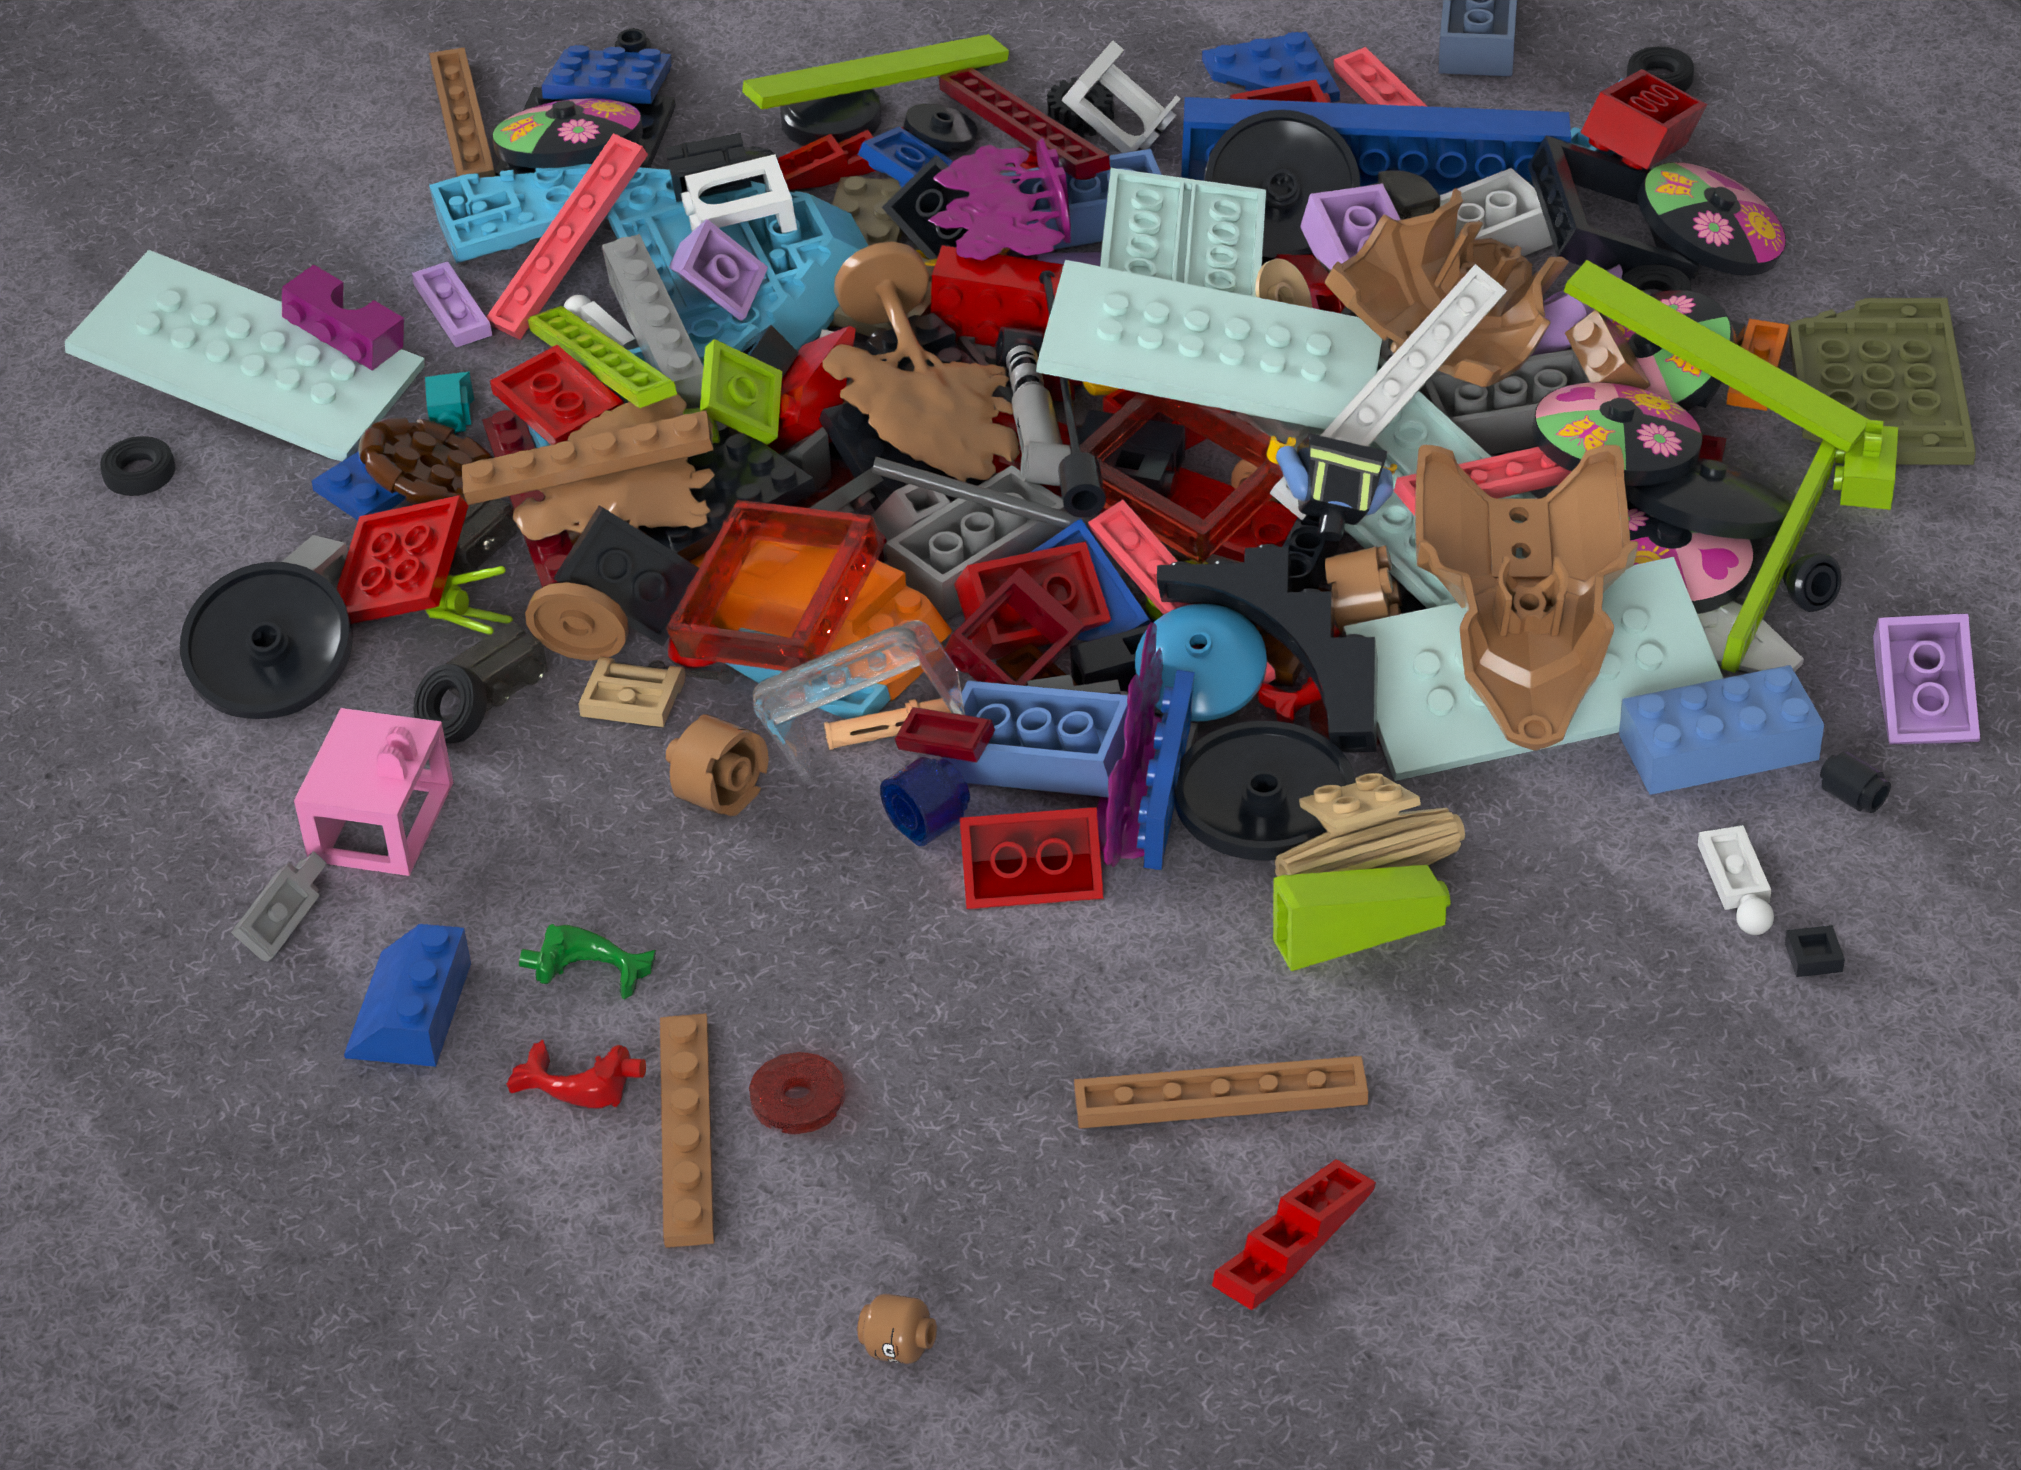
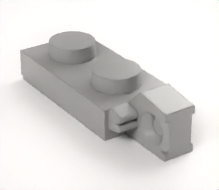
[231,851,327,961]

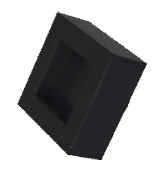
[1785,925,1845,977]

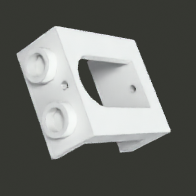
[1062,41,1180,153]
[681,154,797,233]

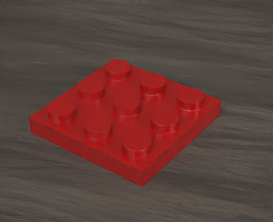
[336,495,469,624]

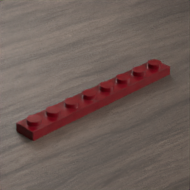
[938,67,1110,180]
[482,410,573,588]

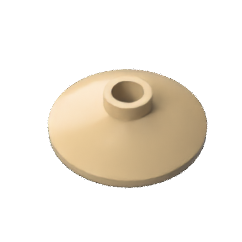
[1255,259,1312,308]

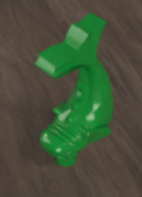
[519,924,656,1000]

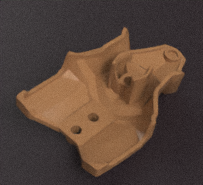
[1325,188,1569,387]
[1415,445,1638,751]

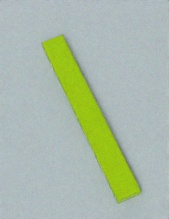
[742,34,1009,110]
[1563,260,1869,453]
[527,306,677,408]
[1721,440,1838,673]

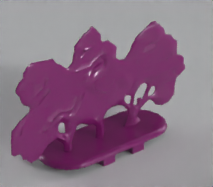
[928,138,1071,261]
[1097,622,1163,867]

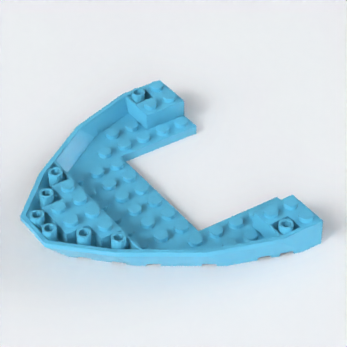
[429,164,868,448]

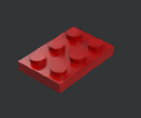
[490,345,624,445]

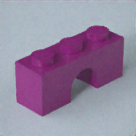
[282,264,404,371]

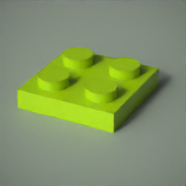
[700,339,782,445]

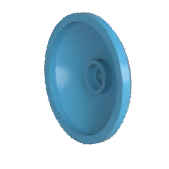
[1135,604,1267,721]

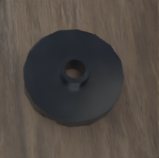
[903,103,978,153]

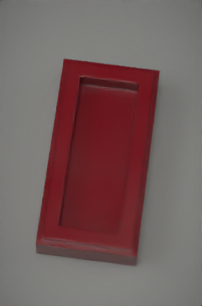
[894,707,995,763]

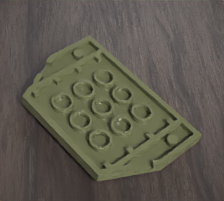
[1788,298,1976,465]

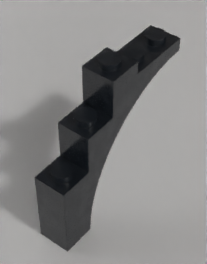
[1157,544,1378,753]

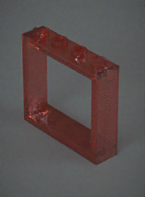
[1071,392,1285,564]
[666,500,885,675]

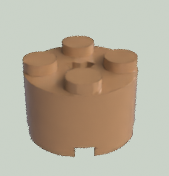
[1325,545,1402,636]
[666,714,769,816]

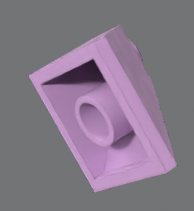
[668,219,768,321]

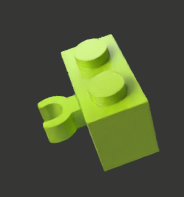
[1833,420,1898,510]

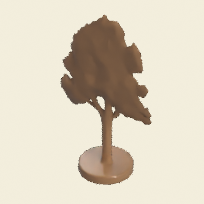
[822,241,1020,482]
[513,393,715,661]

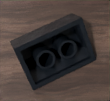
[882,154,1008,260]

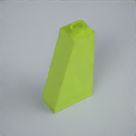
[1273,865,1451,971]

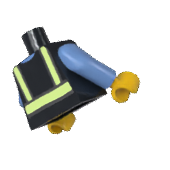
[1267,433,1397,541]

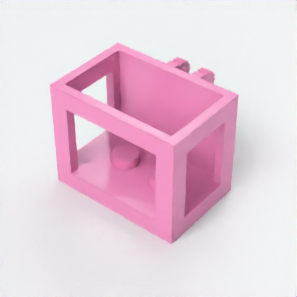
[294,708,453,876]

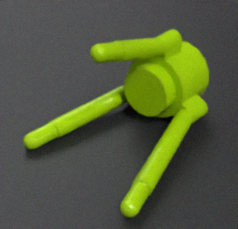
[425,566,513,635]

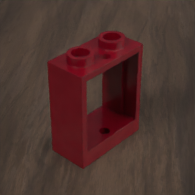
[944,568,1085,686]

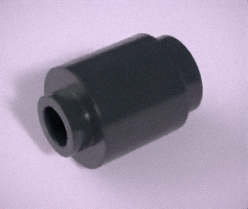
[1820,751,1891,813]

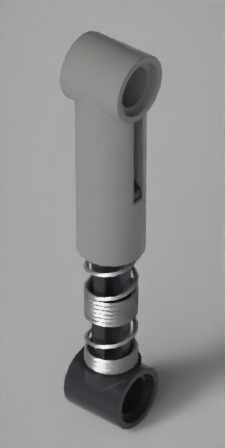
[996,326,1071,486]

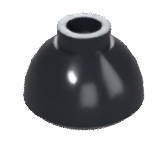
[1783,553,1842,612]

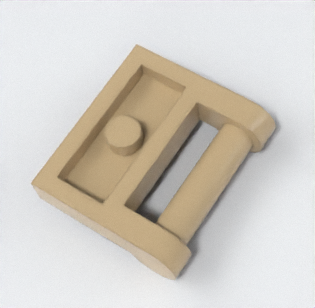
[579,657,685,727]

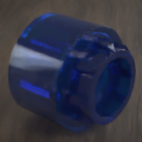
[880,757,970,846]

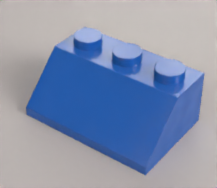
[344,924,471,1067]

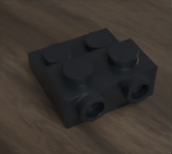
[866,313,976,372]

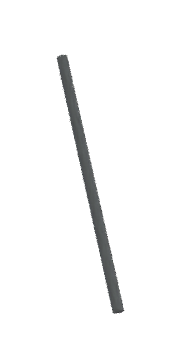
[871,457,1243,564]

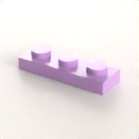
[412,261,492,348]

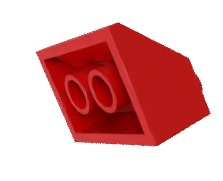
[960,807,1104,909]

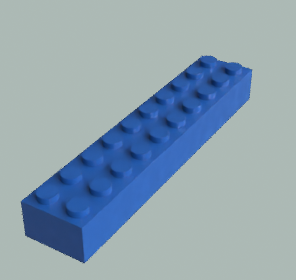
[1181,97,1571,197]

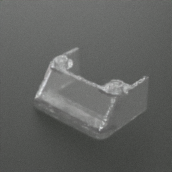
[752,620,965,782]

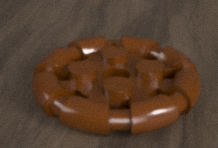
[359,417,493,512]

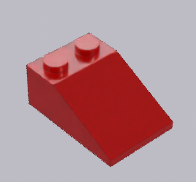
[762,326,856,454]
[954,541,1111,660]

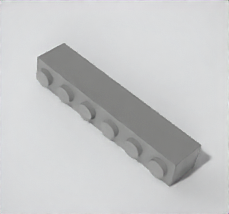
[602,234,703,409]

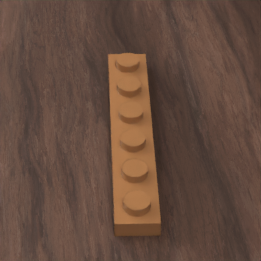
[429,47,495,178]
[462,410,713,505]
[660,1013,714,1248]
[1074,1056,1368,1129]

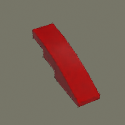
[778,127,911,189]
[1212,1159,1376,1310]

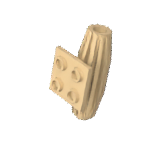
[1275,773,1465,877]

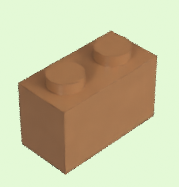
[1565,310,1650,389]

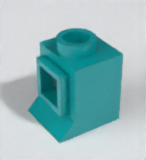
[425,371,475,434]

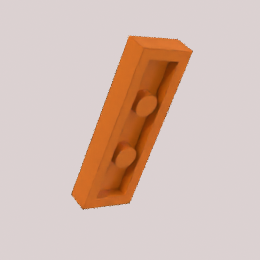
[1726,319,1789,411]

